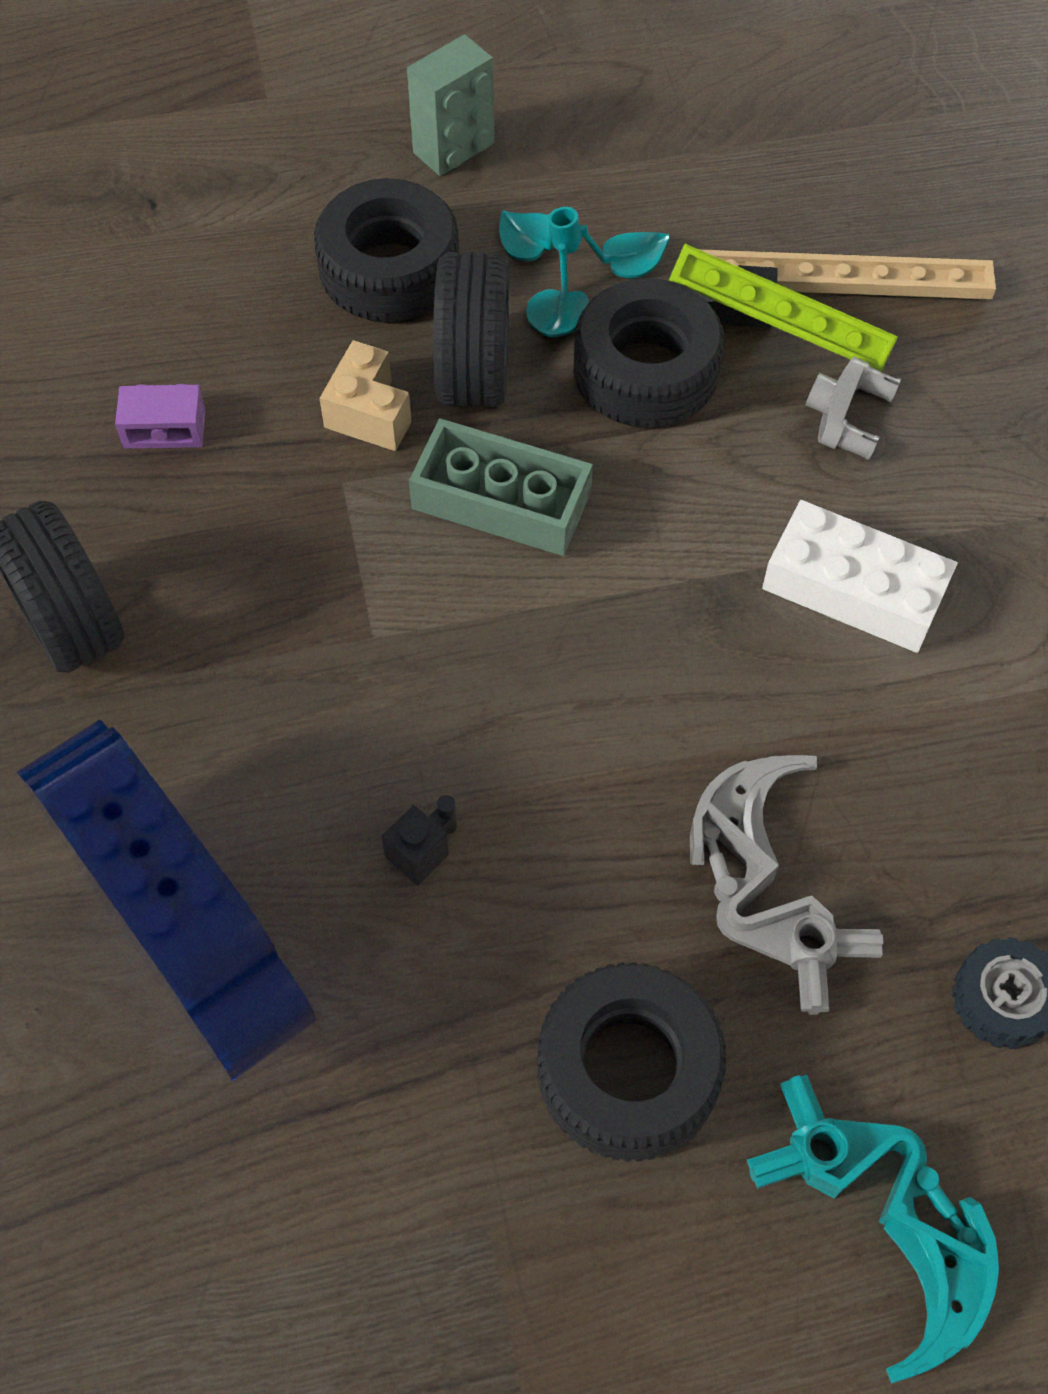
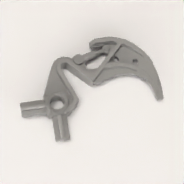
[690,755,883,1015]

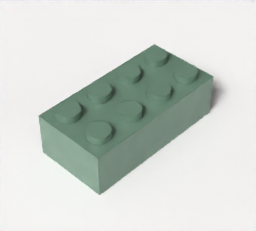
[409,418,593,556]

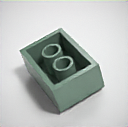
[407,34,494,176]

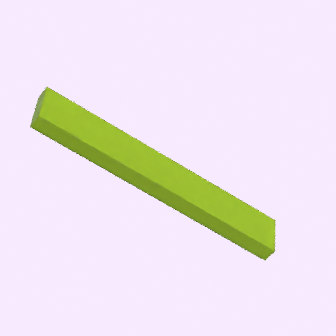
[669,243,898,372]

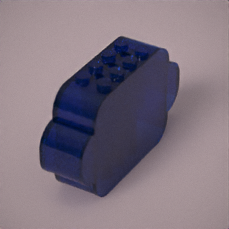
[16,719,317,1082]

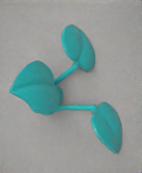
[499,207,670,337]

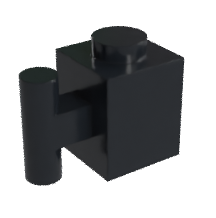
[381,795,457,886]

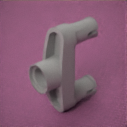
[805,356,901,460]

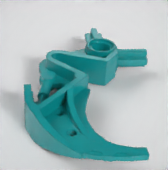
[747,1075,999,1384]

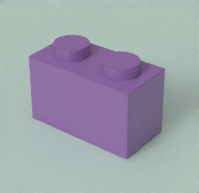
[115,384,206,449]

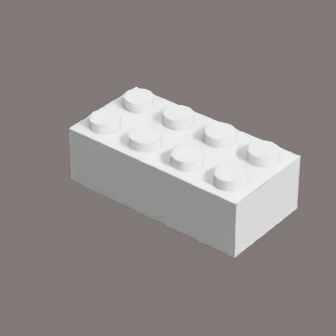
[762,500,958,653]

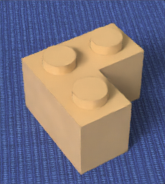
[319,340,412,451]

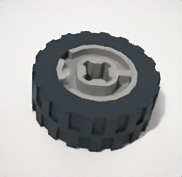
[952,937,1048,1049]

